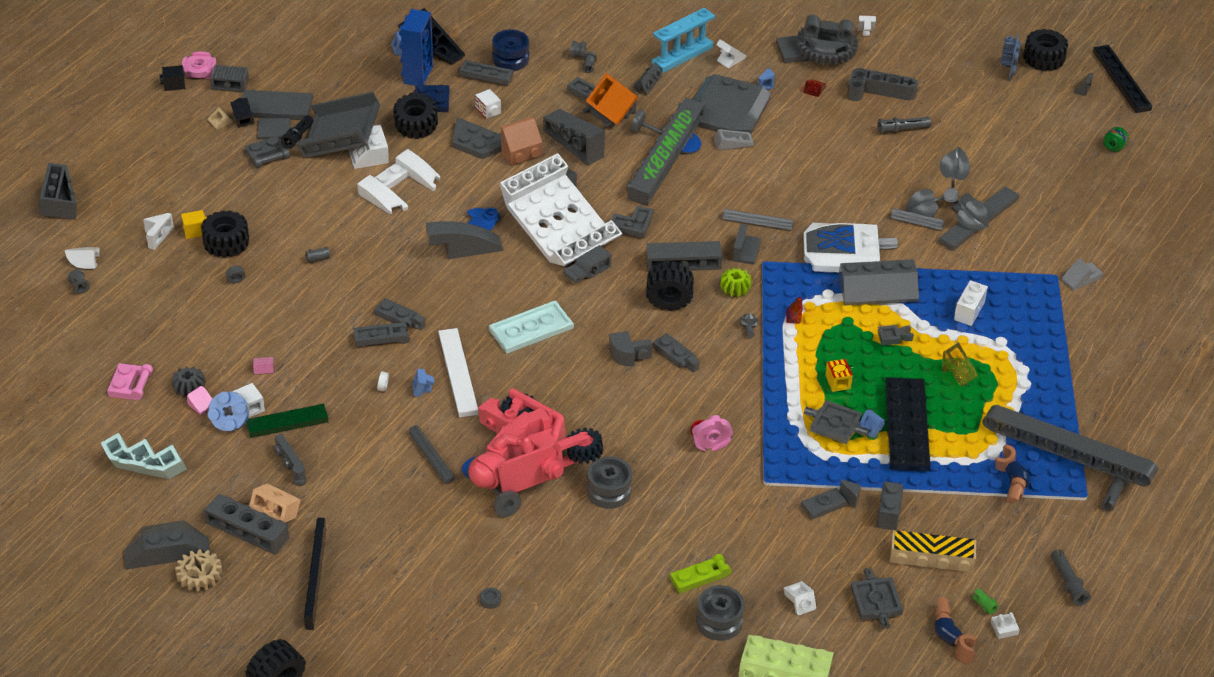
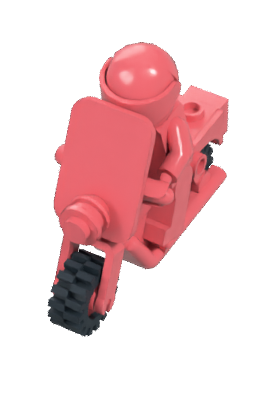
[468,388,603,492]

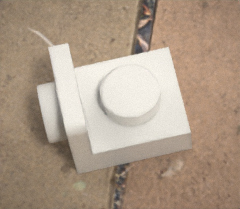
[783,581,816,615]

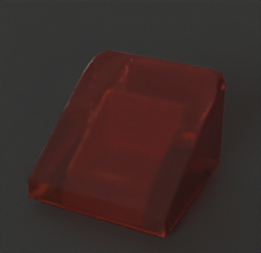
[804,79,826,97]
[786,297,803,324]

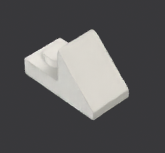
[716,39,746,68]
[143,213,174,250]

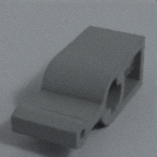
[563,245,612,284]

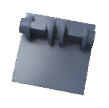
[1000,34,1021,81]

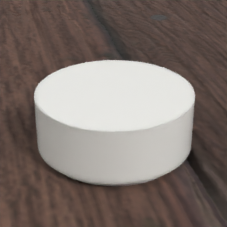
[377,371,389,392]

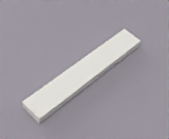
[438,328,478,418]

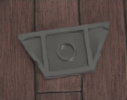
[453,118,501,159]

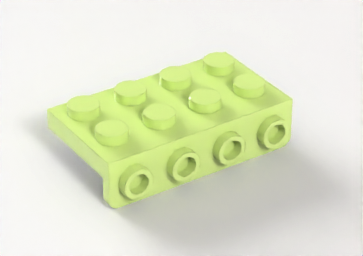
[738,635,834,677]

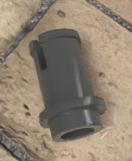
[583,52,597,73]
[305,247,330,263]

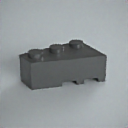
[39,163,77,220]

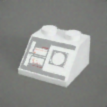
[348,125,389,169]

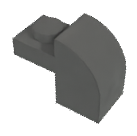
[609,331,652,366]

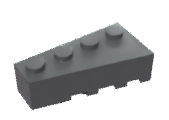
[543,109,605,166]

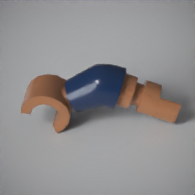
[995,445,1030,503]
[934,597,977,664]

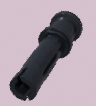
[281,115,313,149]

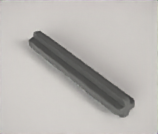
[722,209,794,230]
[409,425,454,484]

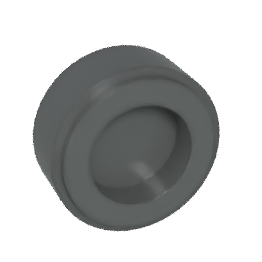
[225,266,245,283]
[480,588,501,609]

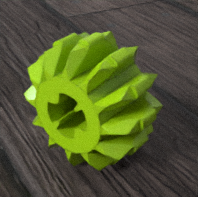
[720,267,751,298]

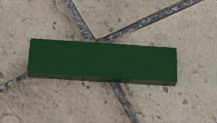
[246,403,329,438]

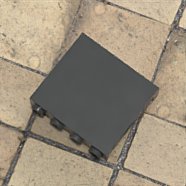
[297,92,380,158]

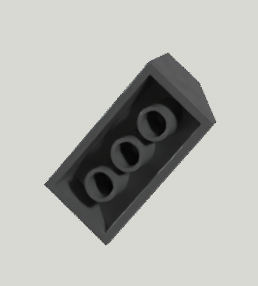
[838,259,919,305]

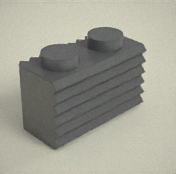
[210,65,249,92]
[877,481,903,530]

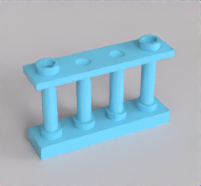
[652,8,715,73]

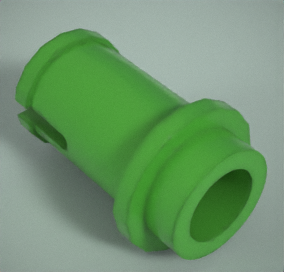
[971,588,998,615]

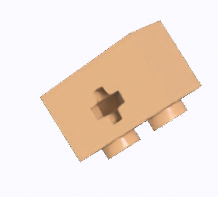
[249,484,301,523]

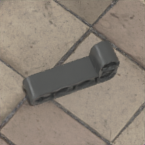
[847,68,918,101]

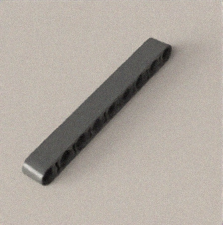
[983,405,1158,487]

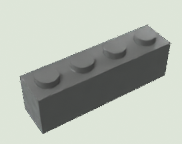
[646,241,722,272]

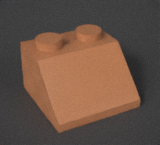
[501,116,542,166]

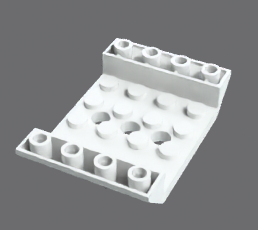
[500,153,622,266]

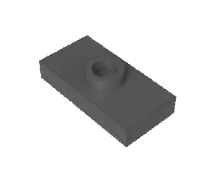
[801,488,847,520]

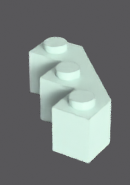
[101,433,187,479]

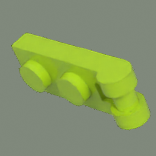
[670,554,732,594]

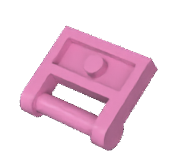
[107,363,153,400]

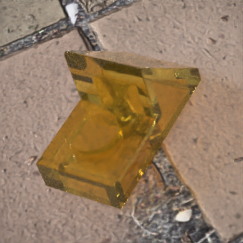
[943,342,978,386]

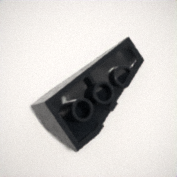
[397,8,465,65]

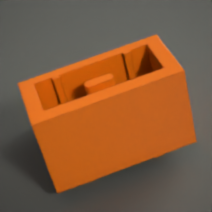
[586,73,638,125]

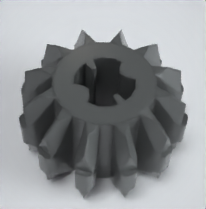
[171,366,206,398]

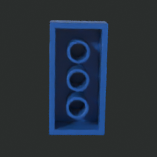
[399,9,433,86]

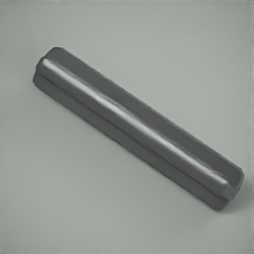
[891,208,944,230]

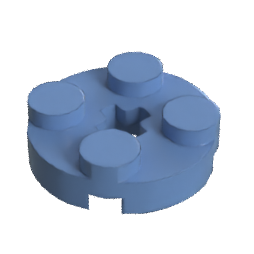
[208,392,249,431]

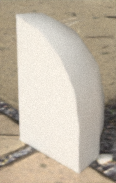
[65,247,100,269]

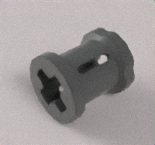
[67,269,90,294]

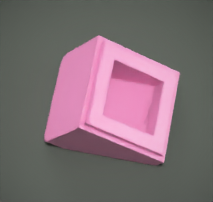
[253,357,274,374]
[187,386,212,415]

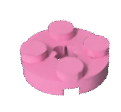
[182,51,217,79]
[692,415,733,451]

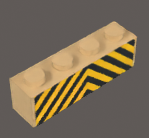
[890,530,976,572]

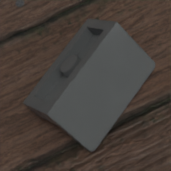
[733,224,761,265]

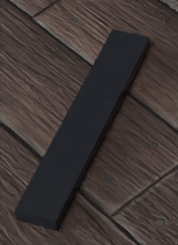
[1093,45,1152,113]
[304,517,326,630]

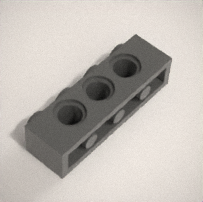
[204,494,289,555]

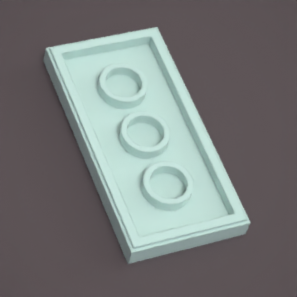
[489,300,574,354]

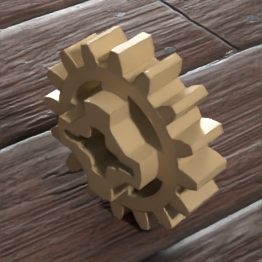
[175,549,223,591]

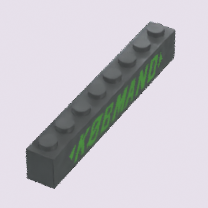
[627,97,705,206]

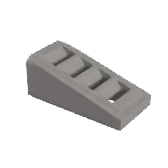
[714,129,754,150]

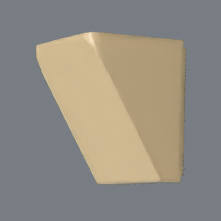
[207,107,234,130]

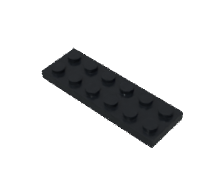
[885,377,931,472]

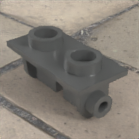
[634,62,662,95]

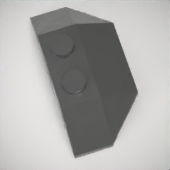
[124,520,211,570]

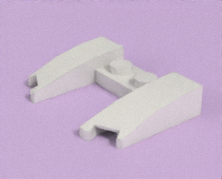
[357,149,440,214]

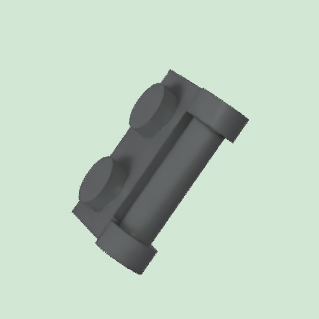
[245,136,290,168]

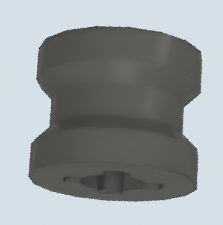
[571,41,586,58]

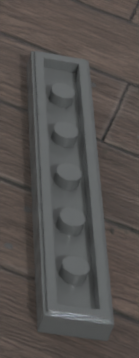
[939,187,1019,251]

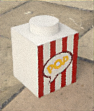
[475,89,501,119]

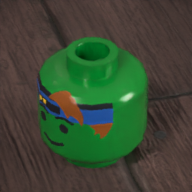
[1103,127,1129,152]

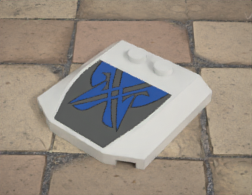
[803,222,880,272]

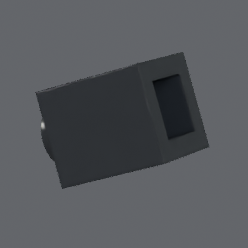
[159,65,185,91]
[230,97,255,128]

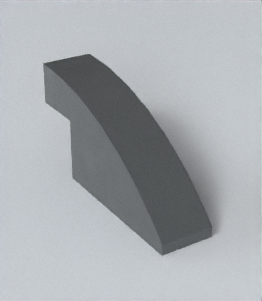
[426,221,503,259]

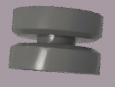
[587,456,632,509]
[696,585,745,641]

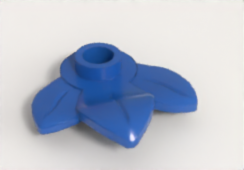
[467,208,500,231]

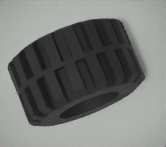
[1023,29,1068,71]
[393,92,438,139]
[201,210,250,258]
[646,261,694,311]
[245,639,306,677]

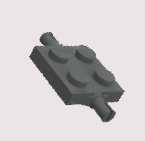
[804,400,870,444]
[850,567,903,629]

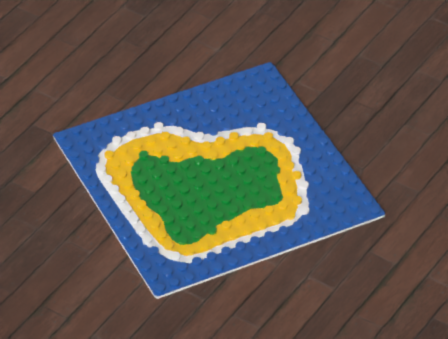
[762,261,1088,500]

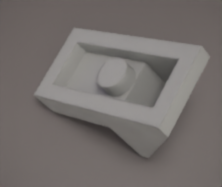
[1062,258,1103,291]

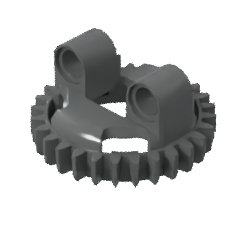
[796,15,858,66]

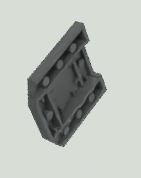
[694,74,771,135]

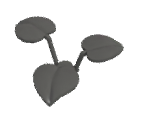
[906,147,989,230]

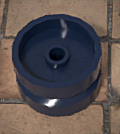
[492,29,529,71]

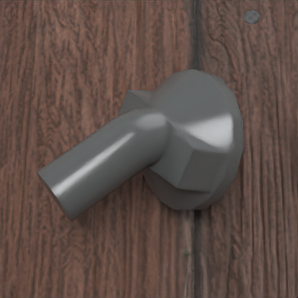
[739,314,758,338]

